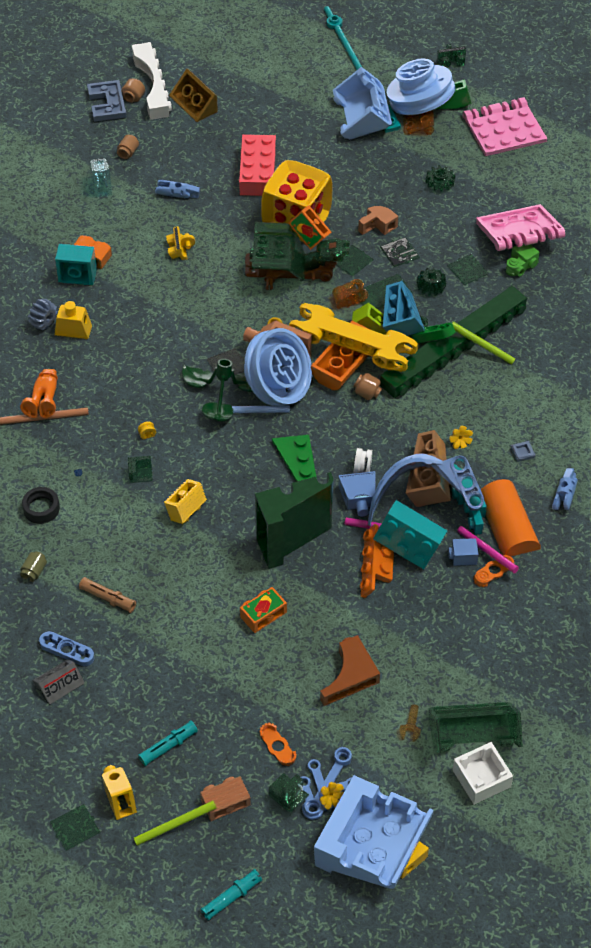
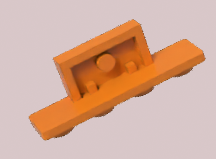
[360,524,394,598]

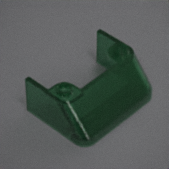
[428,702,523,753]

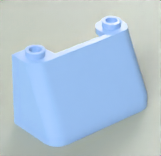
[333,67,392,140]

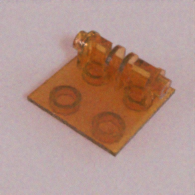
[403,110,434,135]

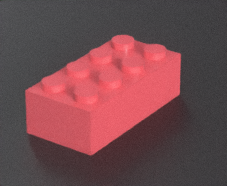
[239,135,276,196]

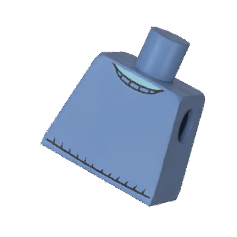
[338,471,375,516]

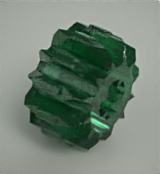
[416,268,447,297]

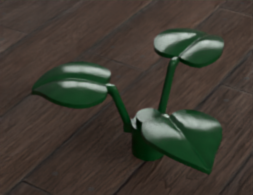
[182,359,253,421]

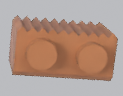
[200,776,251,821]

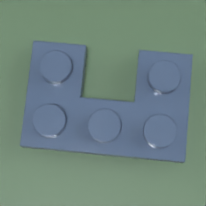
[87,80,126,122]

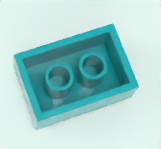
[373,500,447,569]

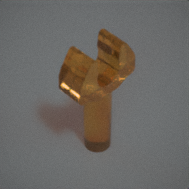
[399,704,421,742]

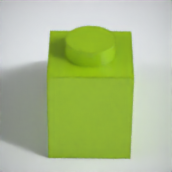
[352,303,387,335]

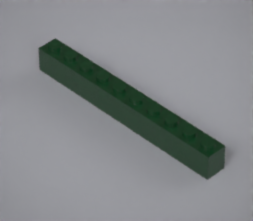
[380,286,527,398]

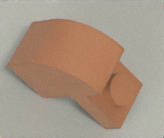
[358,206,398,235]

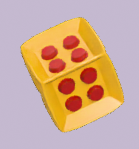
[261,160,332,242]

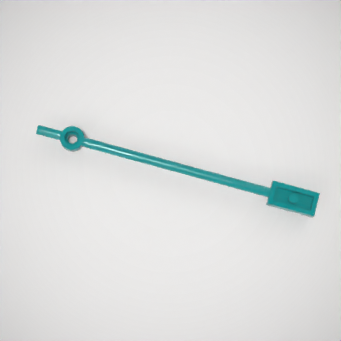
[324,6,401,133]

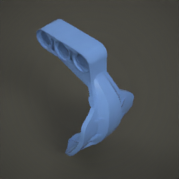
[368,454,484,527]

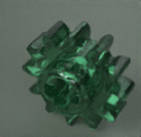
[425,165,456,192]

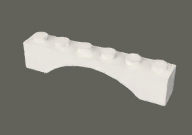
[132,42,172,120]

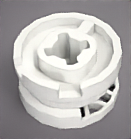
[354,448,373,473]

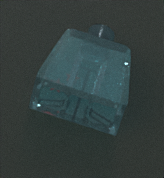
[90,158,112,197]

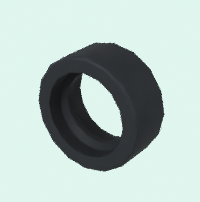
[22,487,60,524]

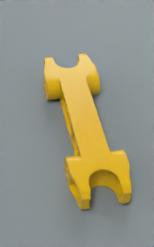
[289,303,418,372]

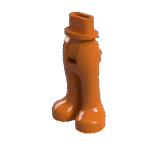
[20,369,58,419]

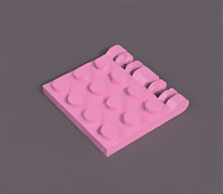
[462,97,547,156]
[476,204,565,251]

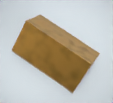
[169,69,218,122]

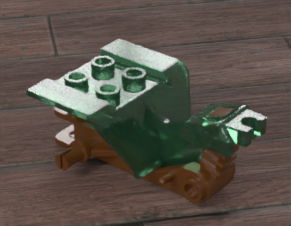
[245,222,350,290]

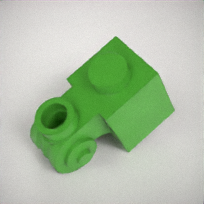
[506,244,539,277]

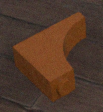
[320,635,380,706]

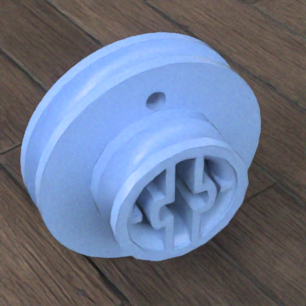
[387,59,455,115]
[244,328,312,406]

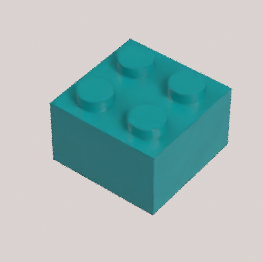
[55,244,97,285]

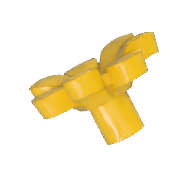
[449,426,473,449]
[320,782,344,810]

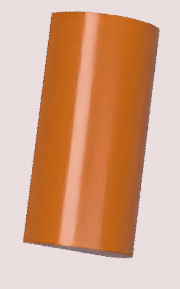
[311,320,370,390]
[481,479,541,556]

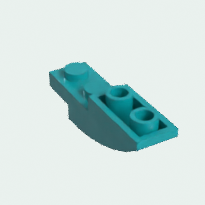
[449,464,487,535]

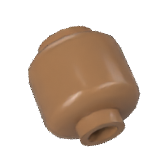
[121,78,145,103]
[353,373,382,400]

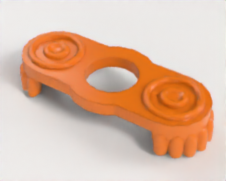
[474,555,514,587]
[260,723,297,766]

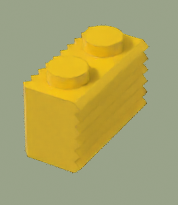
[164,479,207,524]

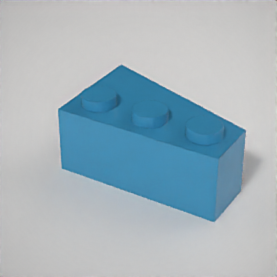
[383,281,425,336]

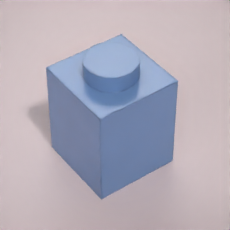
[448,538,478,566]

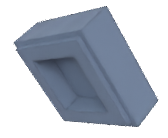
[511,441,535,462]

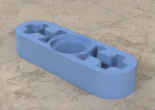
[39,631,94,666]

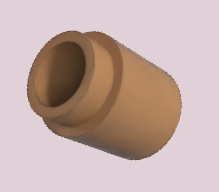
[117,135,139,159]

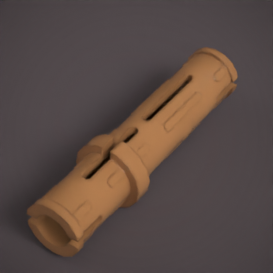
[79,577,136,613]

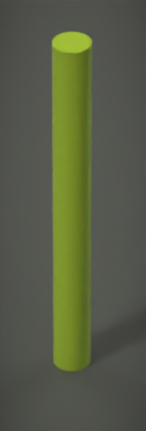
[452,322,515,365]
[134,800,217,846]

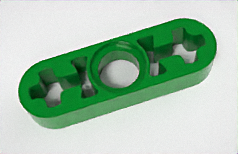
[411,323,456,343]

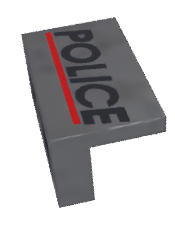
[32,659,85,704]

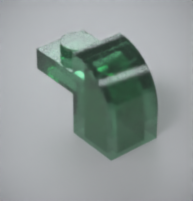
[269,773,309,812]

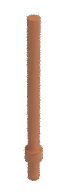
[0,408,89,425]

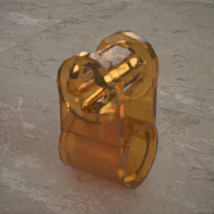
[332,279,368,309]

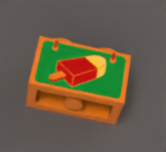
[288,205,332,250]
[240,587,287,633]

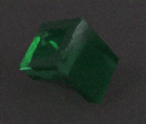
[128,456,153,483]

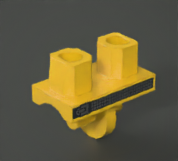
[166,226,195,260]

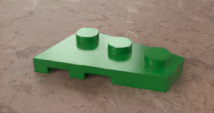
[272,435,317,482]

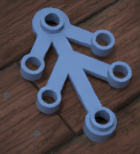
[298,747,352,820]

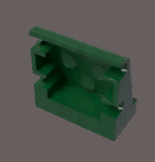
[255,472,333,569]

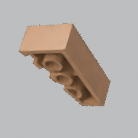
[406,430,451,507]

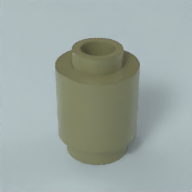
[20,551,47,582]

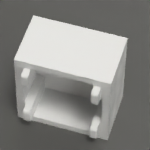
[453,742,513,804]

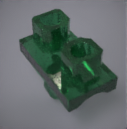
[436,44,466,68]

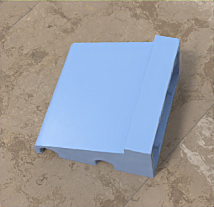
[314,775,433,889]

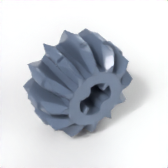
[28,298,57,330]

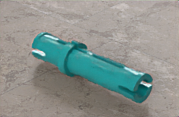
[138,720,198,766]
[200,869,262,921]

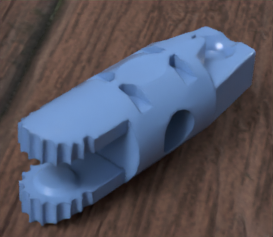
[155,180,200,199]
[552,468,578,510]

